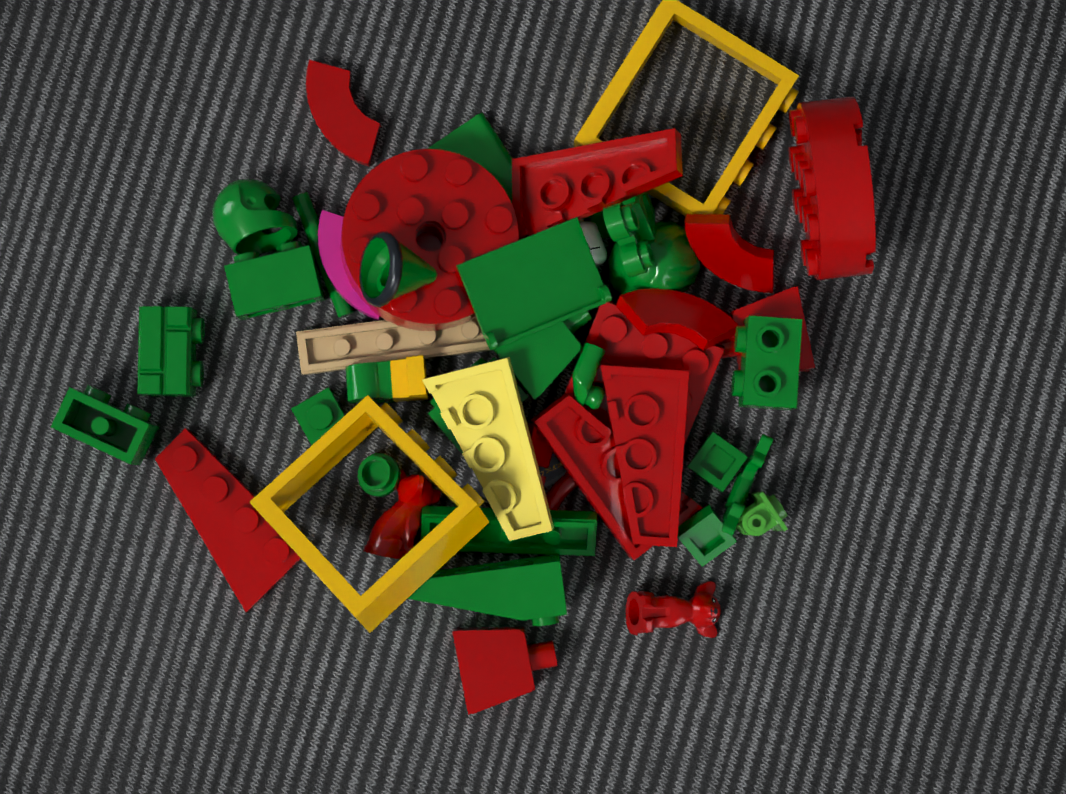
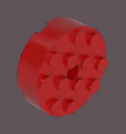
[788,96,876,280]
[340,149,519,331]

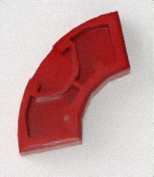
[306,60,381,167]
[685,214,774,293]
[616,288,739,351]

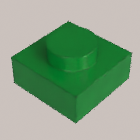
[291,387,345,446]
[686,432,748,492]
[678,505,737,567]

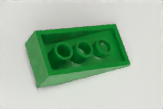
[407,555,567,626]

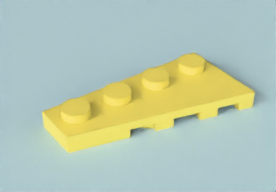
[422,357,554,541]

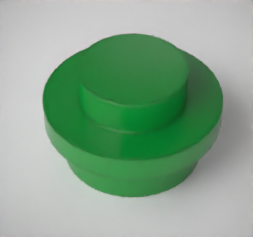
[358,453,401,497]

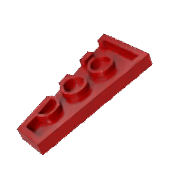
[512,128,683,240]
[600,364,689,547]
[531,394,702,560]
[155,428,301,613]

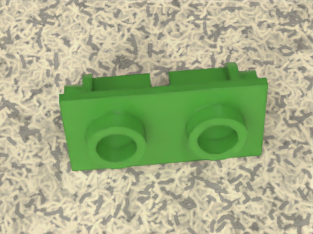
[736,492,788,536]

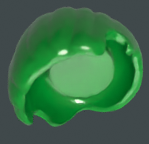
[607,221,701,295]

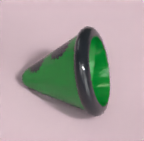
[359,231,437,307]

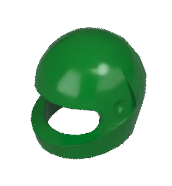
[212,179,297,255]

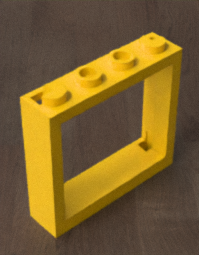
[573,0,799,217]
[250,395,489,633]

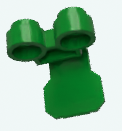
[583,191,655,278]

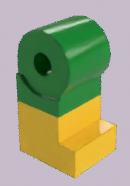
[345,355,428,403]

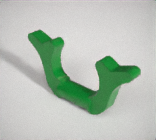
[721,434,773,536]

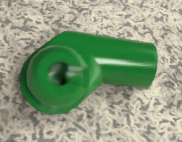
[572,343,606,409]

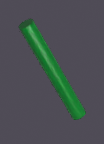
[292,192,354,318]

